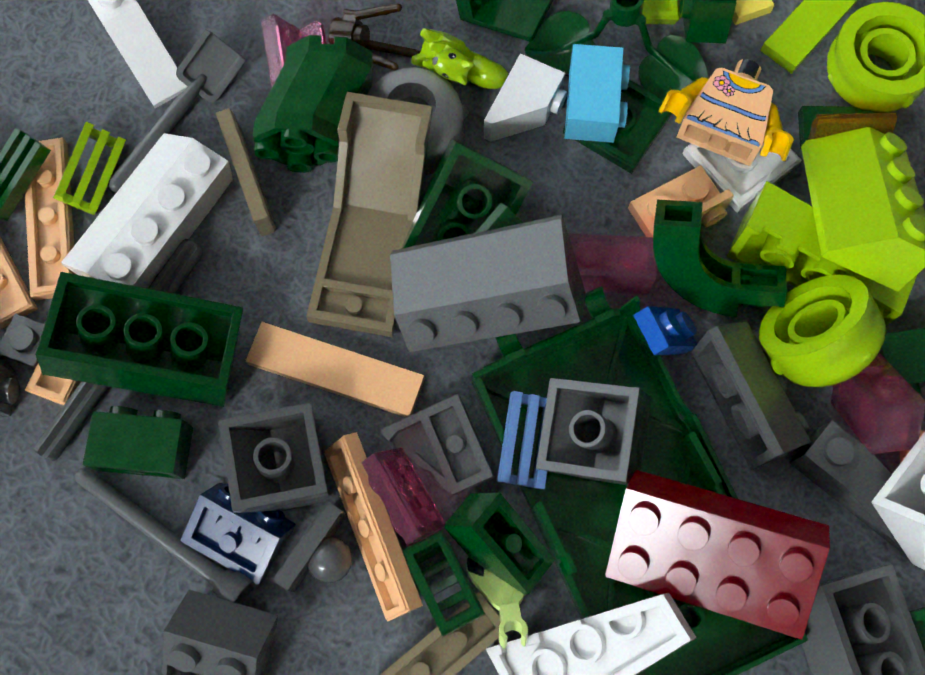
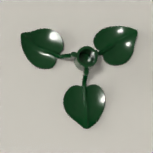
[525,0,708,99]

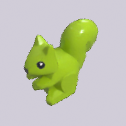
[411,28,509,89]

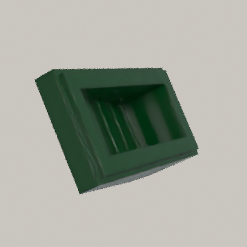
[402,530,485,637]

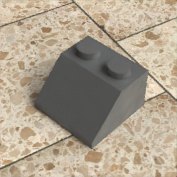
[536,378,651,485]
[218,402,329,513]

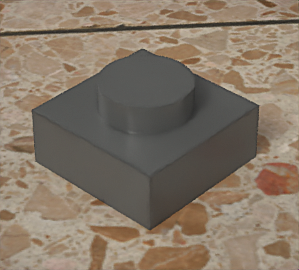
[0,313,45,368]

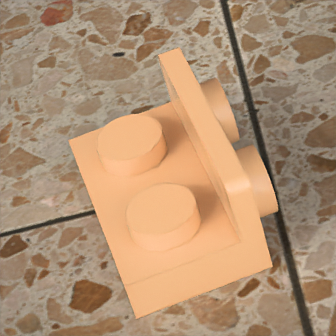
[628,165,734,247]

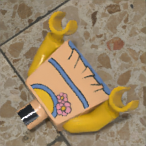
[658,59,794,166]

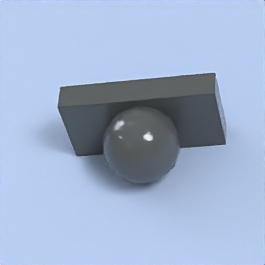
[274,502,352,592]

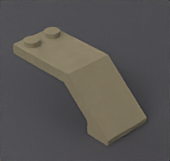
[306,92,433,337]

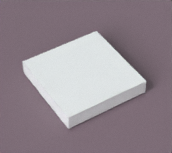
[682,144,802,213]

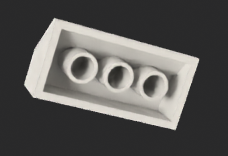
[61,133,233,289]

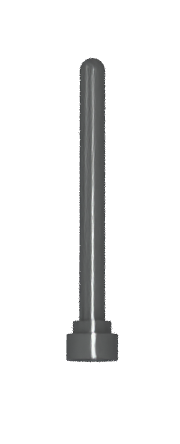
[75,468,255,605]

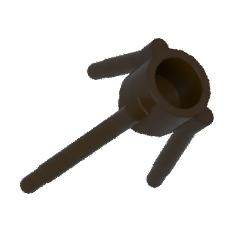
[329,3,421,71]

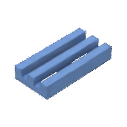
[497,391,547,489]

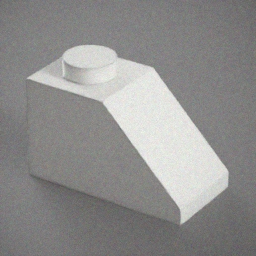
[484,53,567,142]

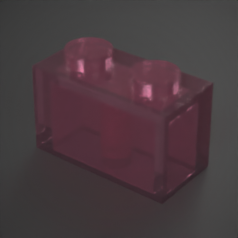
[568,233,656,295]
[831,353,925,454]

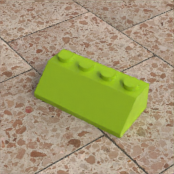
[801,127,925,292]

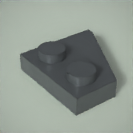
[380,394,495,495]

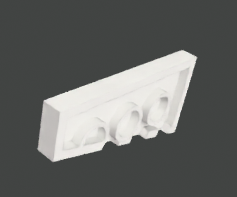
[486,593,696,675]

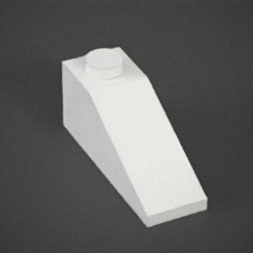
[88,0,188,108]

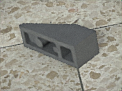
[789,420,903,552]

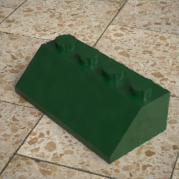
[35,272,243,407]

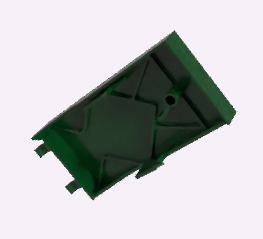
[472,286,809,675]

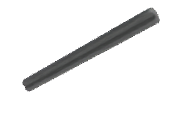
[34,239,203,461]

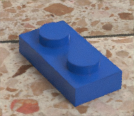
[633,306,698,355]

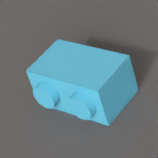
[564,44,630,143]

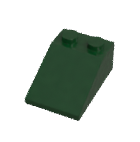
[401,138,533,249]

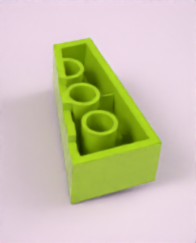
[726,181,917,326]

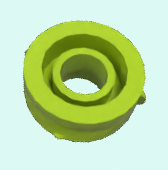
[827,2,925,113]
[759,274,886,387]

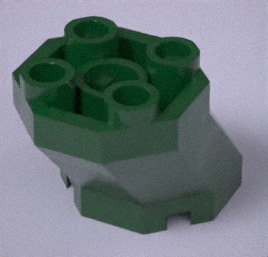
[253,35,373,173]

